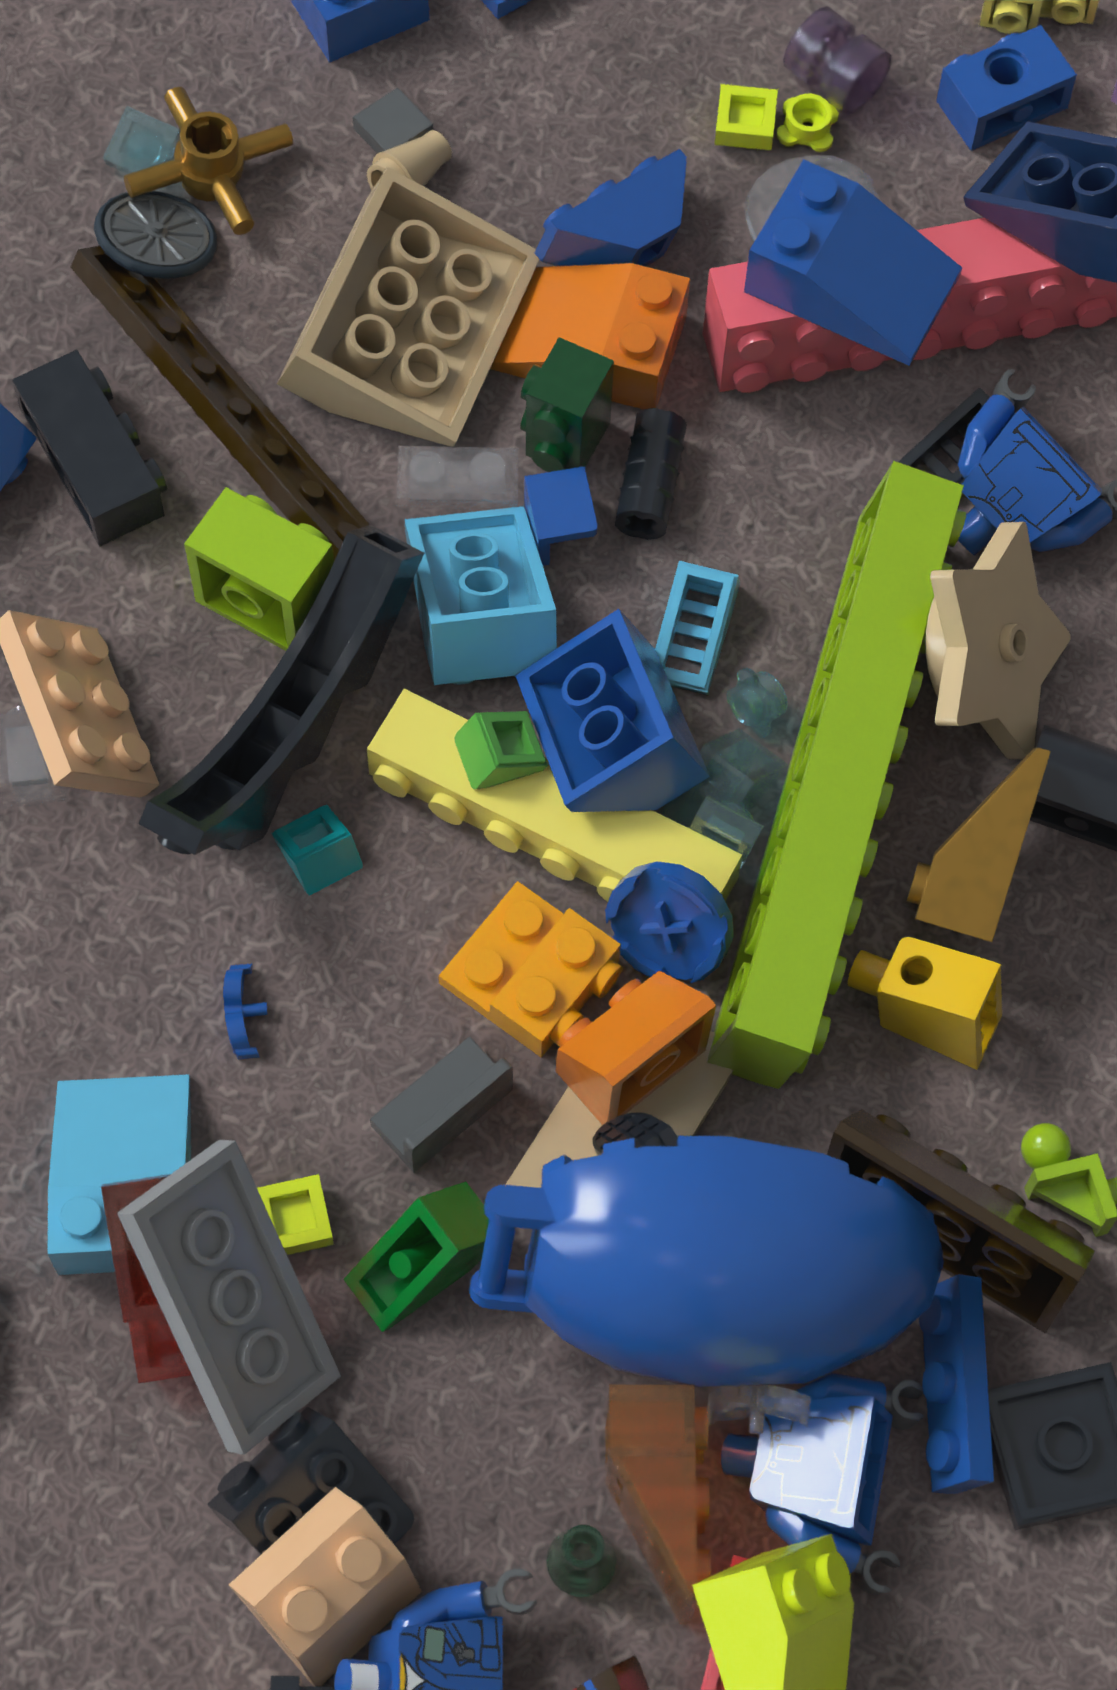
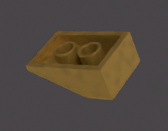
[907,748,1051,942]

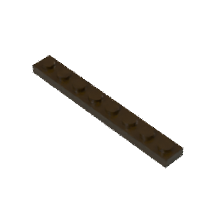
[70,246,370,561]

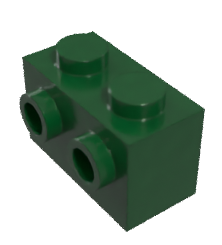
[520,337,614,472]

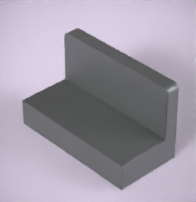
[370,1036,513,1173]

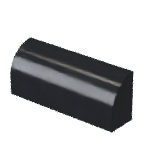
[1030,725,1117,852]

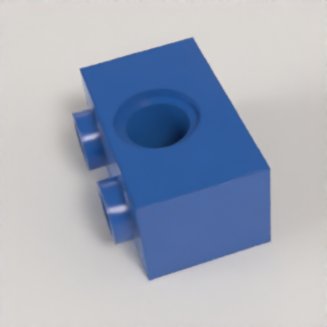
[936,25,1077,151]

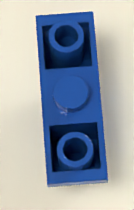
[534,149,687,267]

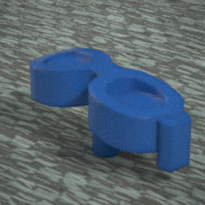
[223,963,268,1060]

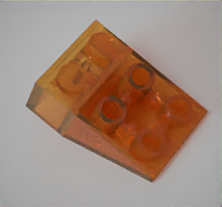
[605,1384,711,1624]

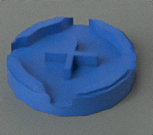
[605,861,734,983]

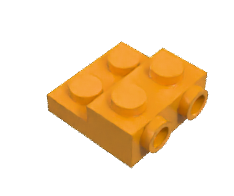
[438,881,623,1058]

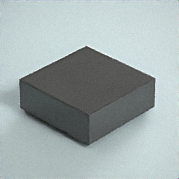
[353,87,433,154]

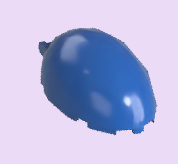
[469,1136,944,1387]

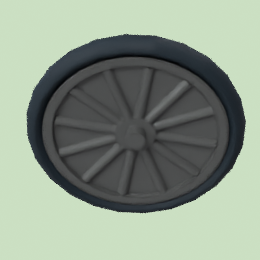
[94,191,217,279]

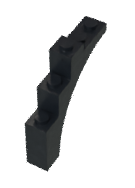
[138,525,424,855]

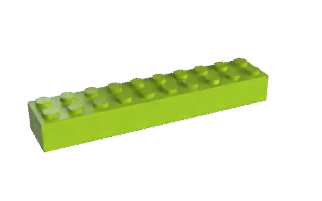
[707,461,966,1089]

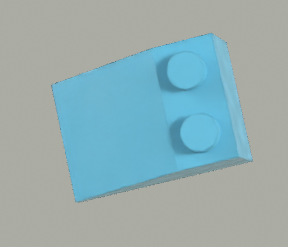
[404,506,557,685]
[48,1074,191,1275]

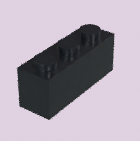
[12,350,168,547]

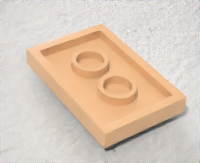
[0,610,160,798]

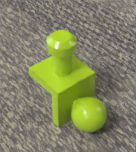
[1021,1123,1117,1237]

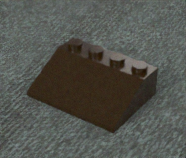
[827,1109,1095,1334]

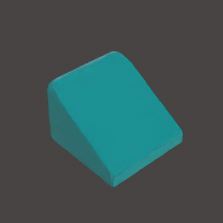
[271,805,363,896]

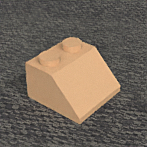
[229,1487,422,1686]

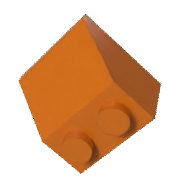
[555,971,716,1125]

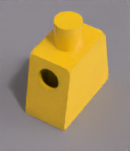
[848,937,1002,1070]

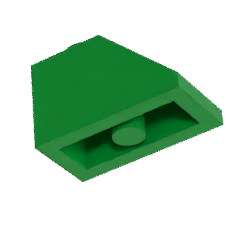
[343,1181,489,1332]

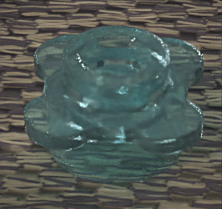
[727,667,788,738]

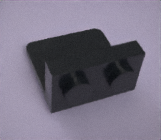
[207,1407,414,1555]

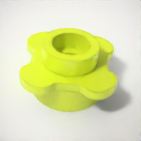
[777,93,839,152]

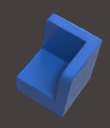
[524,466,598,566]

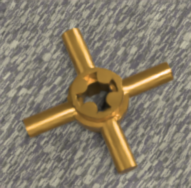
[124,87,293,235]

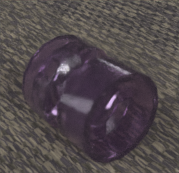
[783,6,892,115]

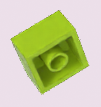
[184,487,334,651]

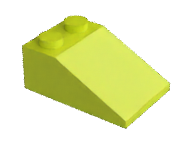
[692,1534,854,1690]

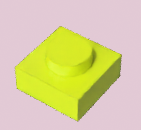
[714,84,778,150]
[257,1174,334,1255]

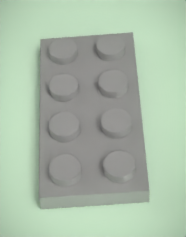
[117,1140,341,1455]

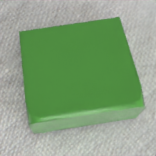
[454,711,548,789]

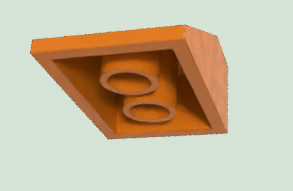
[490,263,690,410]

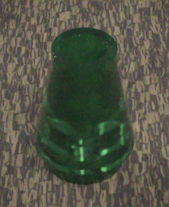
[547,1525,616,1597]

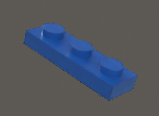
[919,1274,994,1494]

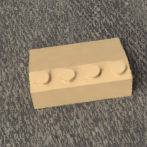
[277,166,539,447]

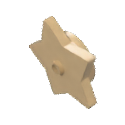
[926,522,1070,759]

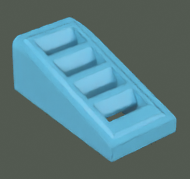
[655,561,740,695]

